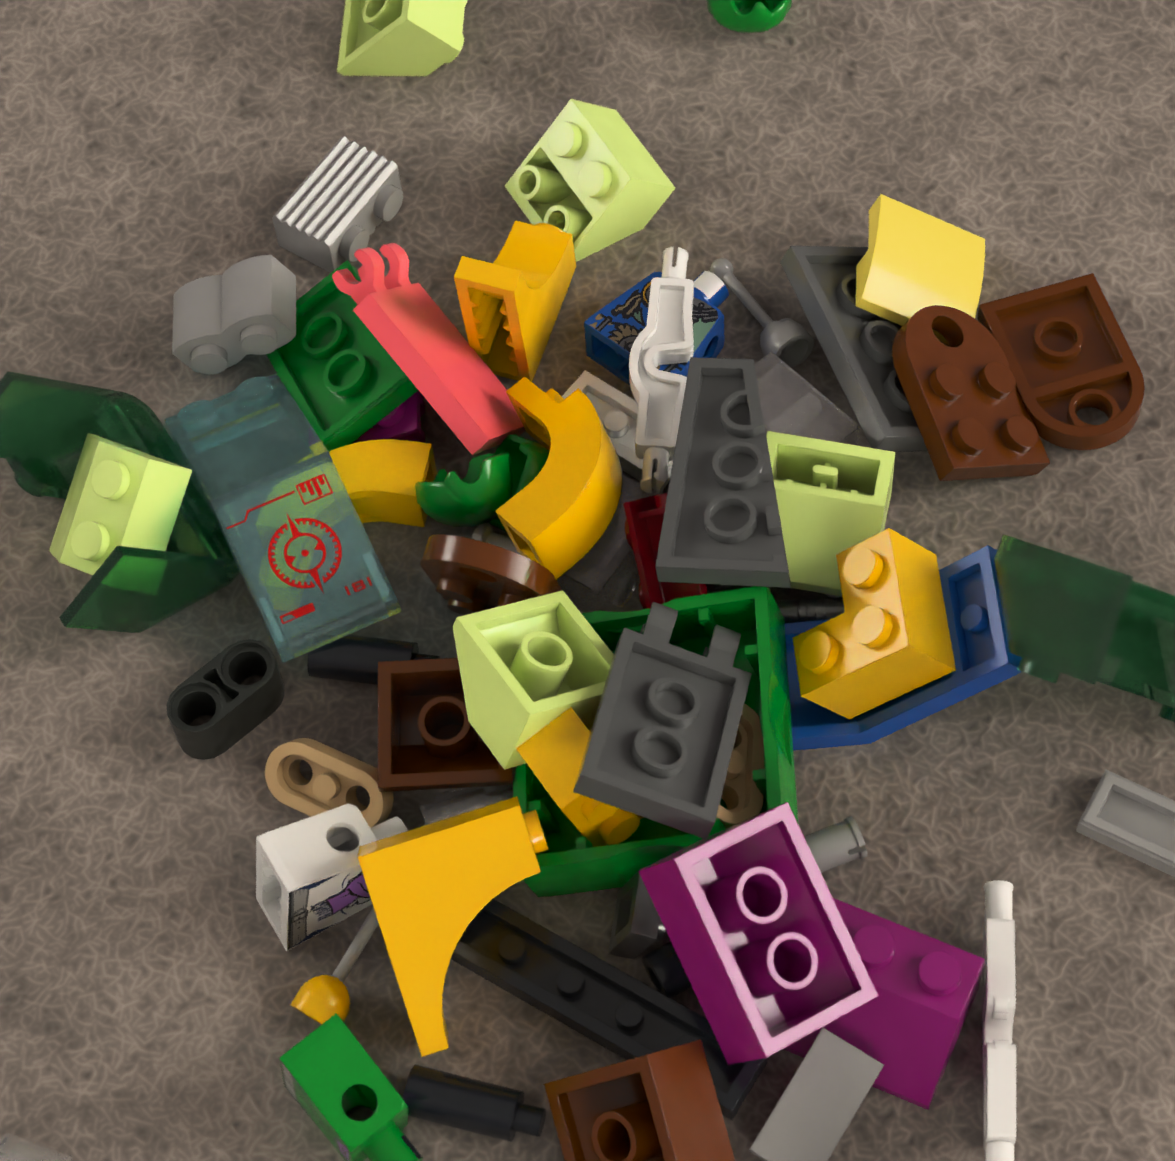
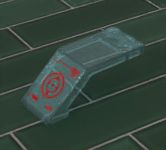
[164,373,402,663]

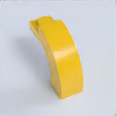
[495,376,622,580]
[256,439,437,621]

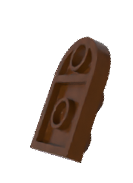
[977,273,1145,450]
[892,305,1050,481]
[420,534,562,615]

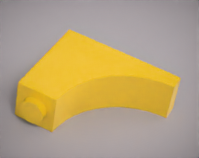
[454,220,577,382]
[358,796,549,1057]

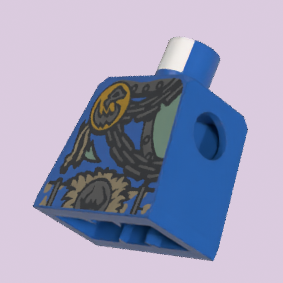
[584,271,729,385]

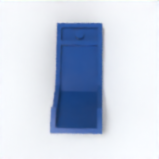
[785,545,1025,751]

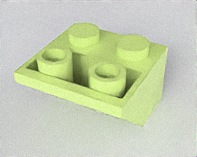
[505,99,675,262]
[766,431,896,597]

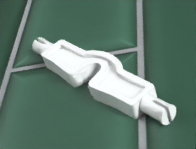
[629,247,694,494]
[982,880,1016,1161]

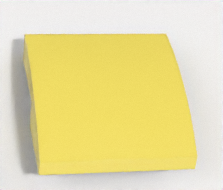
[855,194,985,345]

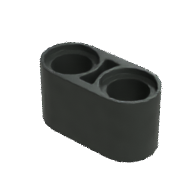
[166,639,285,760]

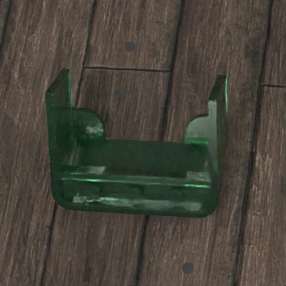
[0,371,248,633]
[993,534,1175,722]

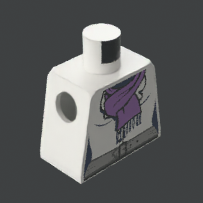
[256,804,408,951]

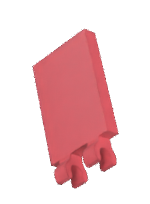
[332,243,525,455]

